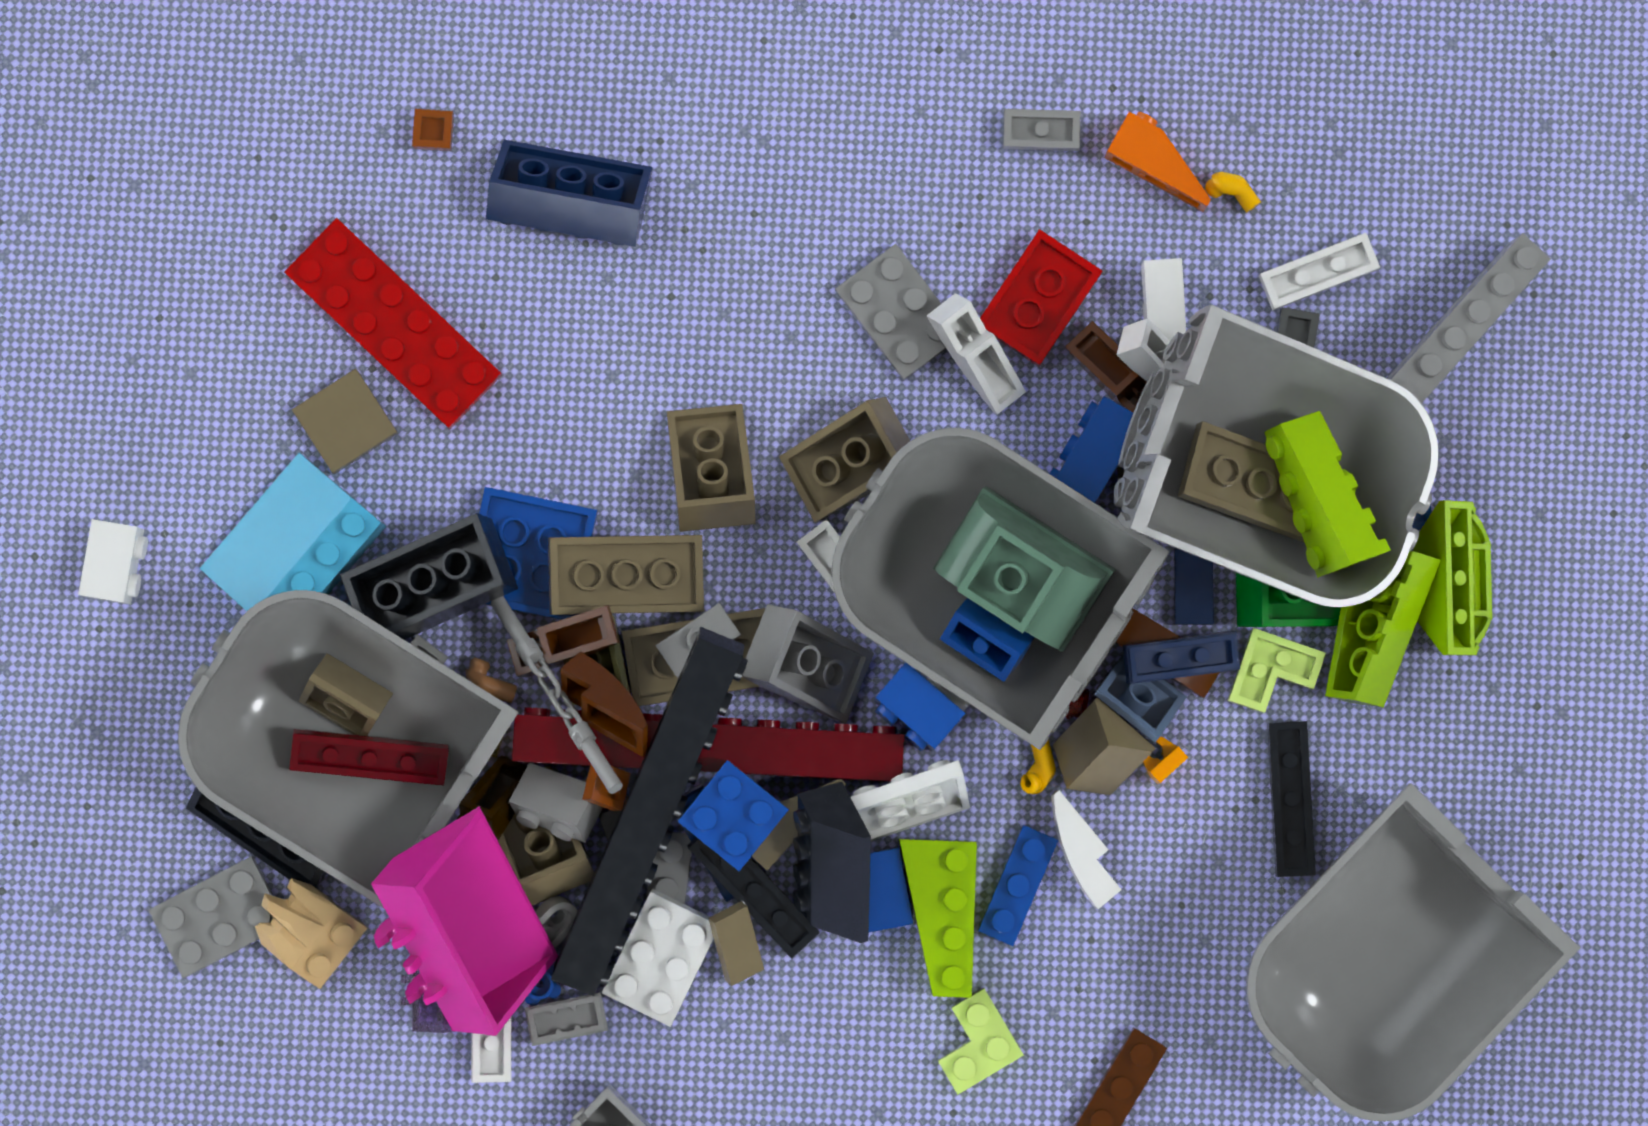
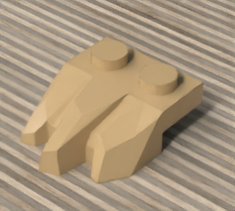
[255,878,368,989]

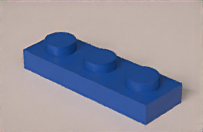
[977,825,1059,946]

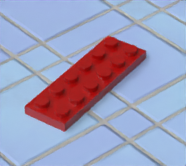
[284,217,502,429]

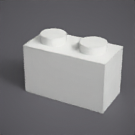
[78,519,148,605]

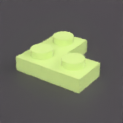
[1227,628,1326,713]
[938,988,1024,1095]

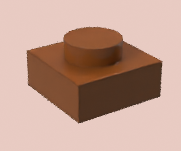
[412,109,454,151]
[582,765,631,811]

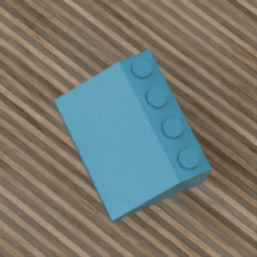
[199,453,387,611]

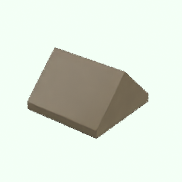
[298,653,393,736]
[1053,697,1155,795]

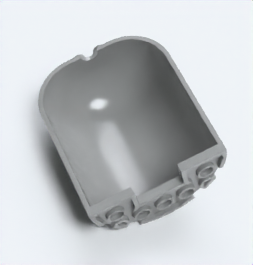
[1114,305,1438,607]
[832,428,1169,750]
[178,590,519,908]
[1246,783,1580,1122]

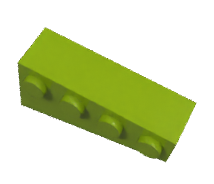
[1264,411,1391,578]
[1325,551,1441,708]
[898,839,977,998]

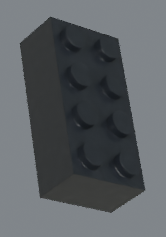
[340,513,518,640]

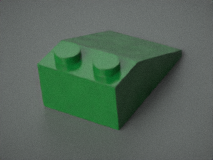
[1236,573,1341,627]

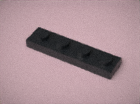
[1267,721,1316,877]
[687,837,820,959]

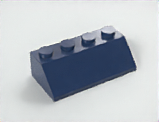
[486,139,652,247]

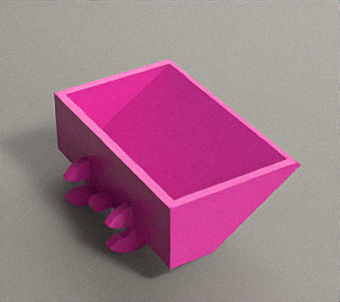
[371,806,558,1036]

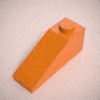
[1104,111,1211,212]

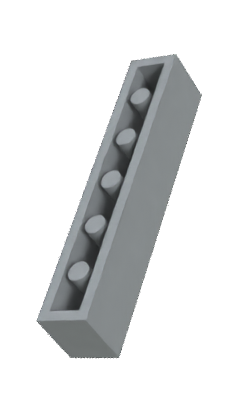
[1387,233,1551,404]

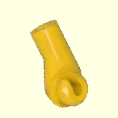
[1205,171,1261,213]
[1020,739,1056,794]

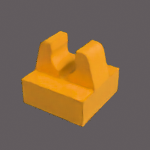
[1142,736,1188,784]

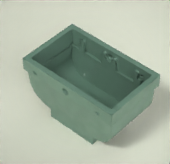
[933,486,1116,652]

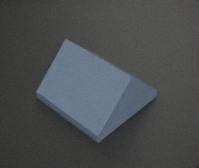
[1090,654,1187,744]

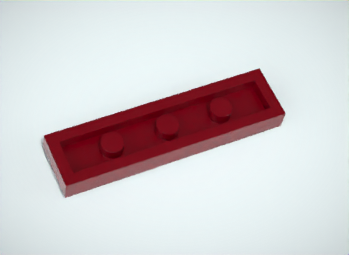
[289,729,449,786]

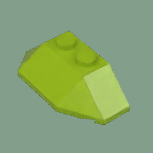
[1413,500,1492,656]

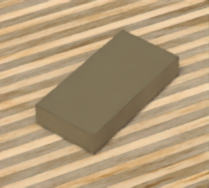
[708,901,764,986]

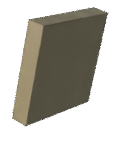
[292,368,398,474]

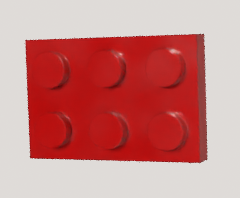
[980,229,1103,367]

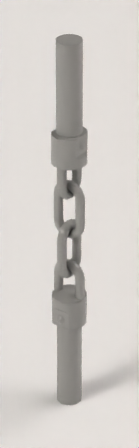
[491,596,623,794]

